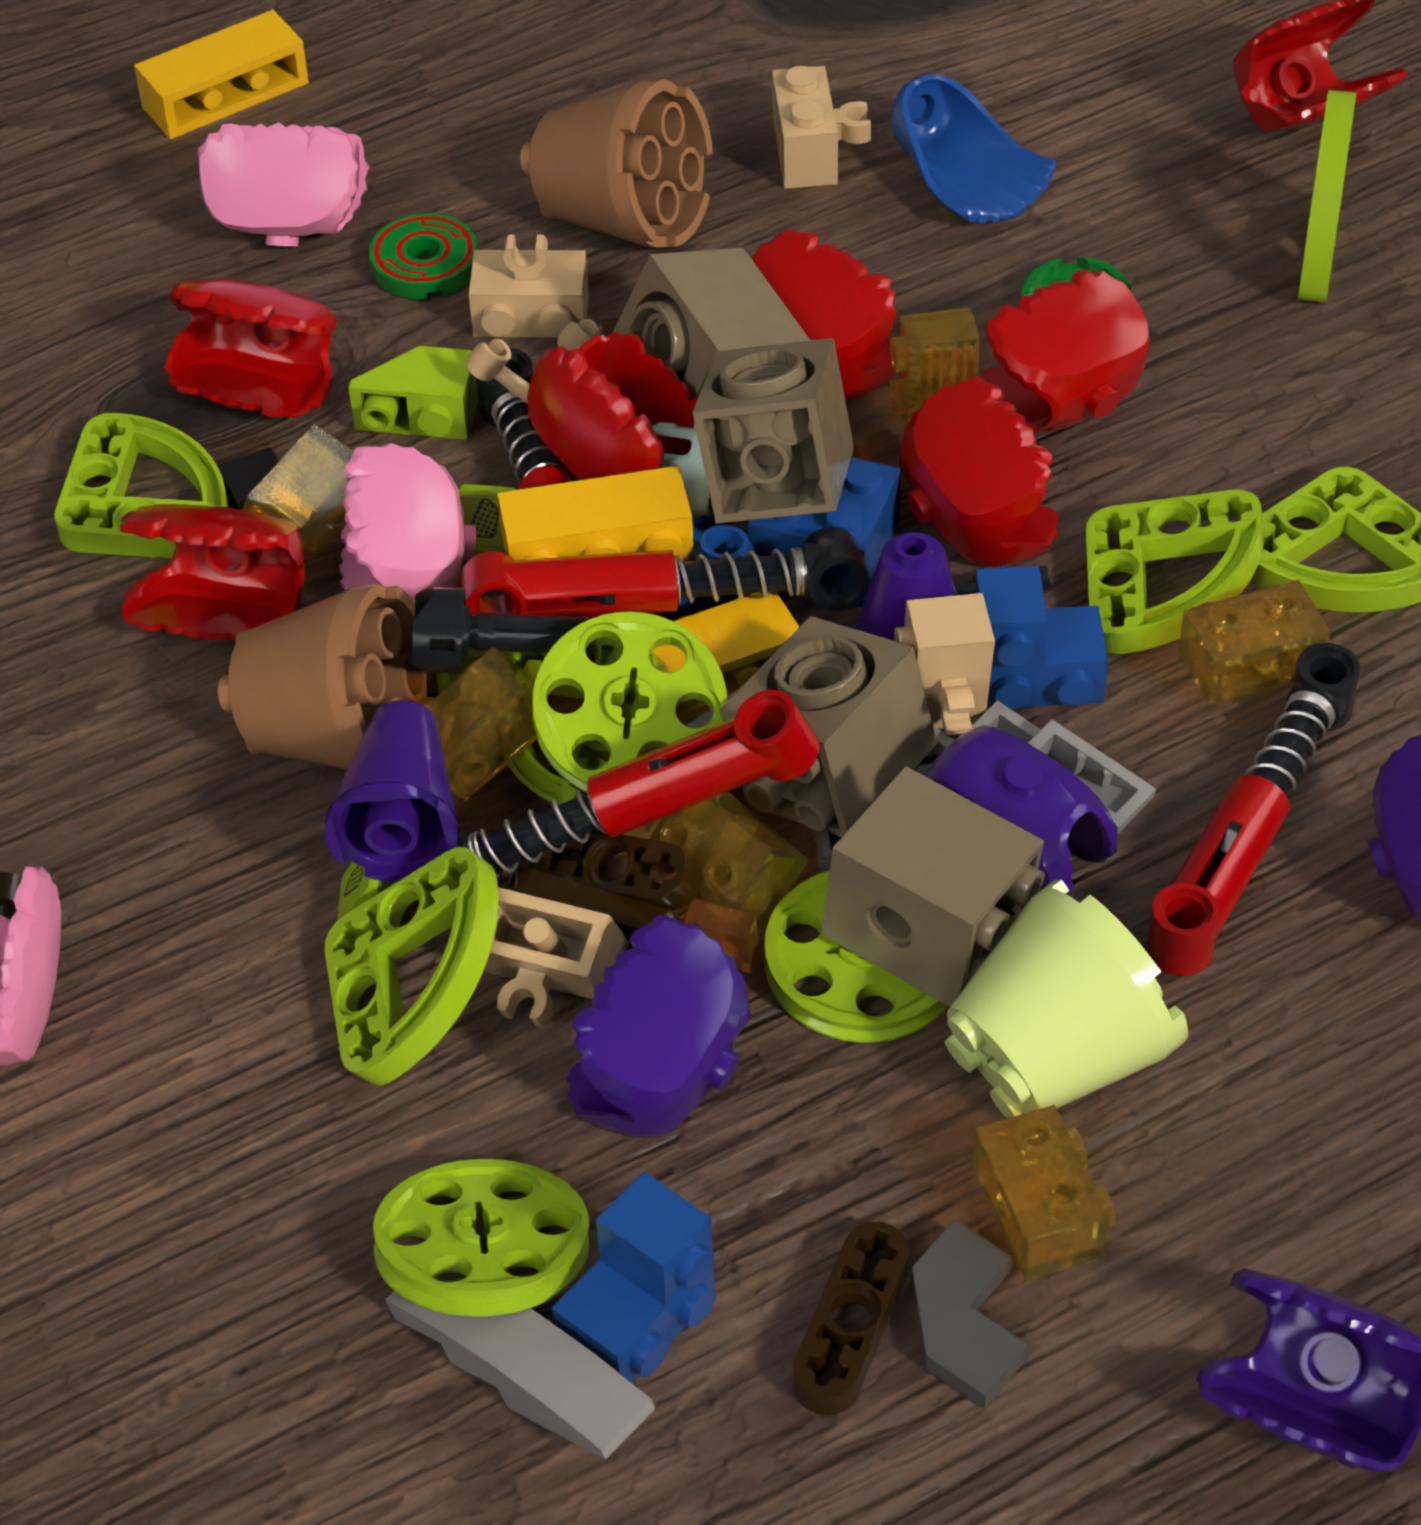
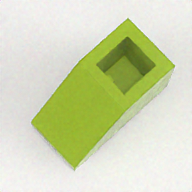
[349,346,479,440]

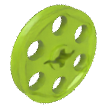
[532,611,728,793]
[764,870,949,1043]
[373,1159,589,1317]

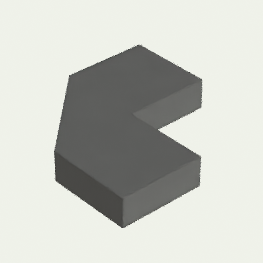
[911,1219,1029,1409]

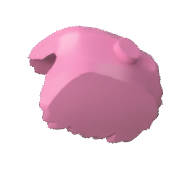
[197,122,370,246]
[339,443,476,603]
[0,866,61,1066]

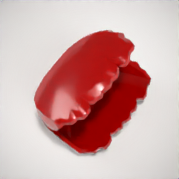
[1233,0,1408,132]
[751,229,901,400]
[981,269,1150,433]
[165,278,337,418]
[527,331,698,480]
[898,376,1059,566]
[120,504,305,642]

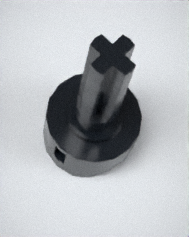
[412,587,591,674]

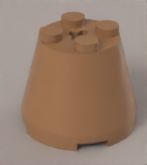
[520,79,713,248]
[218,584,438,770]

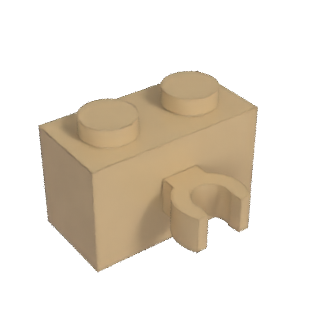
[772,66,871,189]
[469,234,589,337]
[894,593,995,736]
[484,887,629,1028]

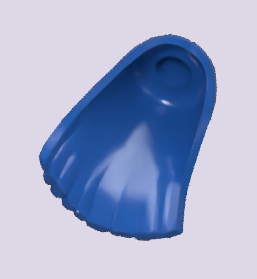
[891,74,1057,224]

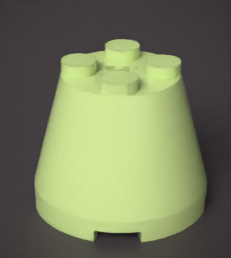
[944,879,1188,1124]

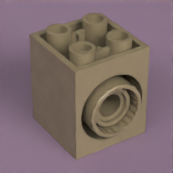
[613,248,811,400]
[693,338,854,524]
[720,616,937,837]
[821,766,1045,1007]

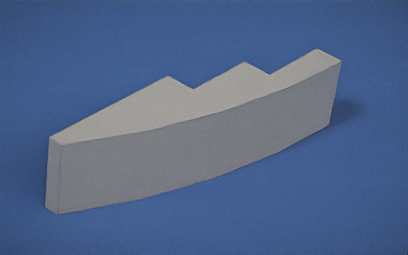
[931,700,1156,834]
[385,1272,656,1460]

